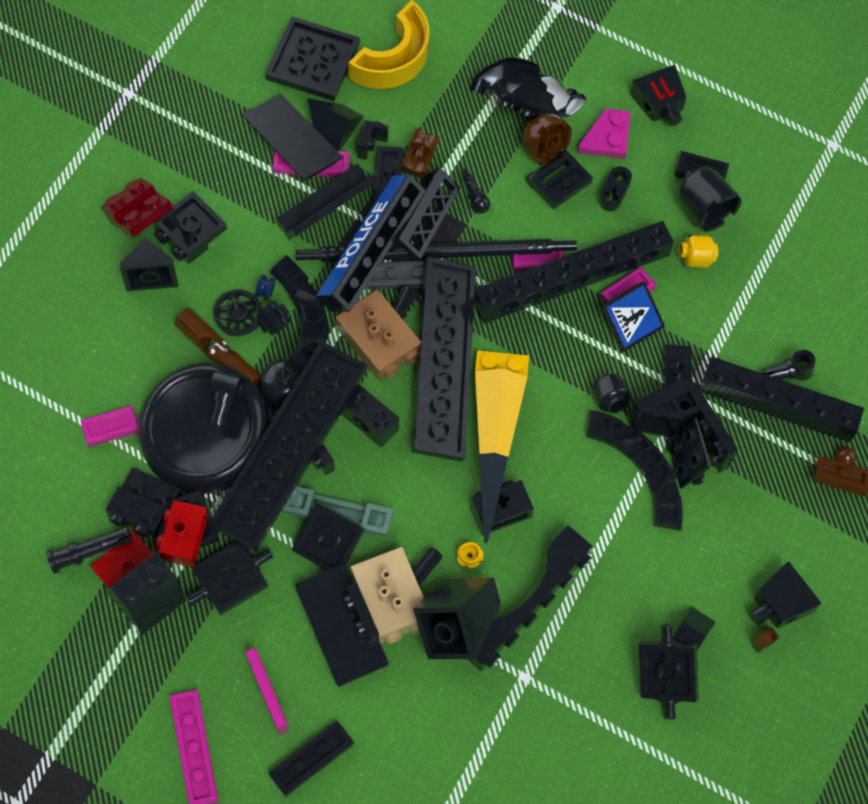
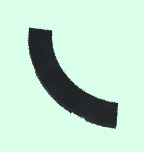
[270,255,328,373]
[586,410,683,531]

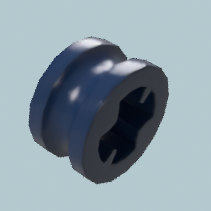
[255,275,276,301]

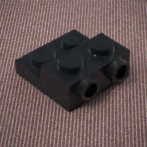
[154,191,227,264]
[105,467,182,539]

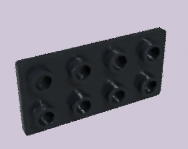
[295,564,389,687]

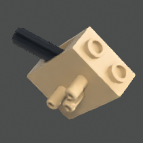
[351,547,443,644]

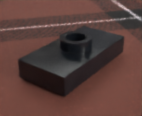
[663,344,692,387]

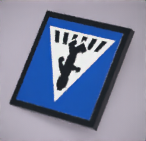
[601,281,665,352]

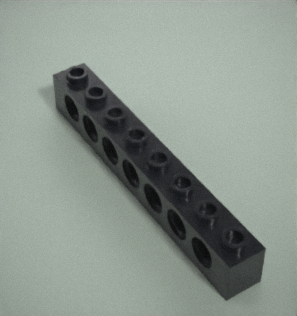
[474,221,674,324]

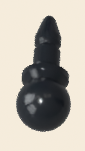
[462,169,491,214]

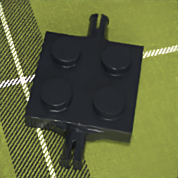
[186,542,274,616]
[639,623,699,720]

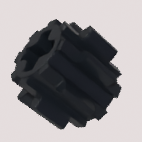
[256,301,291,336]

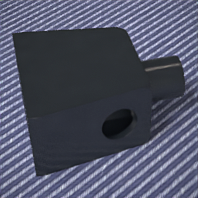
[749,561,822,628]

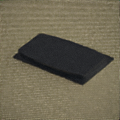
[242,93,343,180]

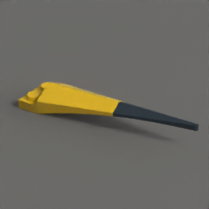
[474,350,529,543]

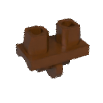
[401,128,440,177]

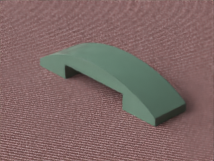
[282,486,394,536]

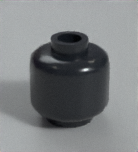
[592,374,631,413]

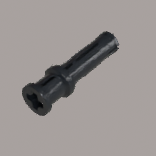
[46,526,133,574]

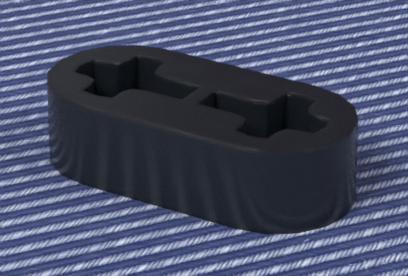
[599,166,632,212]

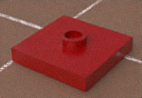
[90,531,153,589]

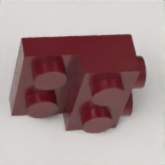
[101,178,174,238]

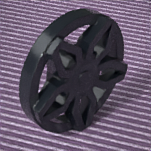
[213,290,262,336]

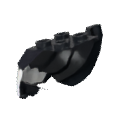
[470,57,587,118]

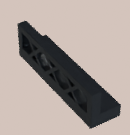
[275,164,377,240]
[389,167,461,261]

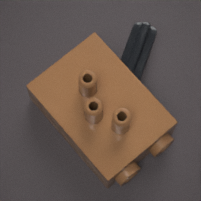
[335,285,421,382]

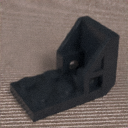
[628,378,738,473]

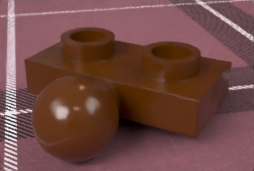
[813,446,868,497]

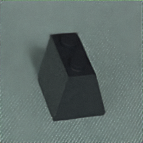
[107,552,186,636]
[413,577,501,659]

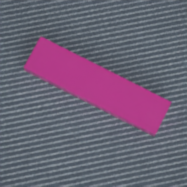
[169,689,219,804]

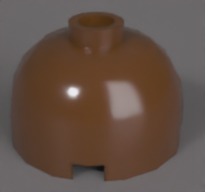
[522,113,572,165]

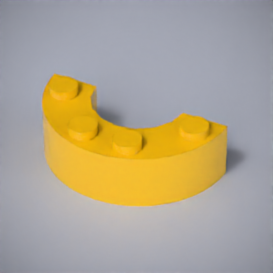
[349,0,429,89]

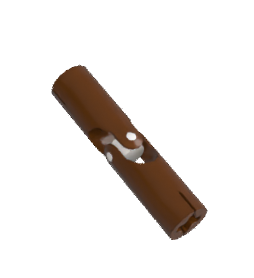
[174,308,261,387]

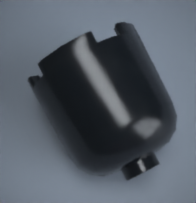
[678,167,742,232]

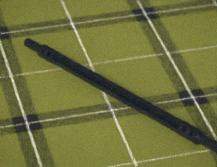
[296,239,577,262]

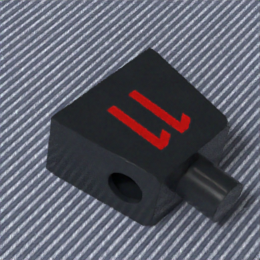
[630,65,686,126]

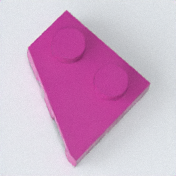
[578,109,630,159]

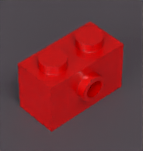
[156,500,208,568]

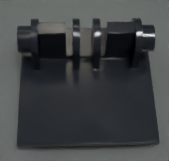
[667,418,711,489]

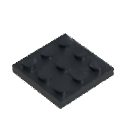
[265,16,360,101]

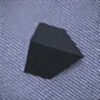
[307,98,363,151]

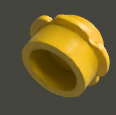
[457,542,484,568]

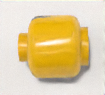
[678,234,718,268]

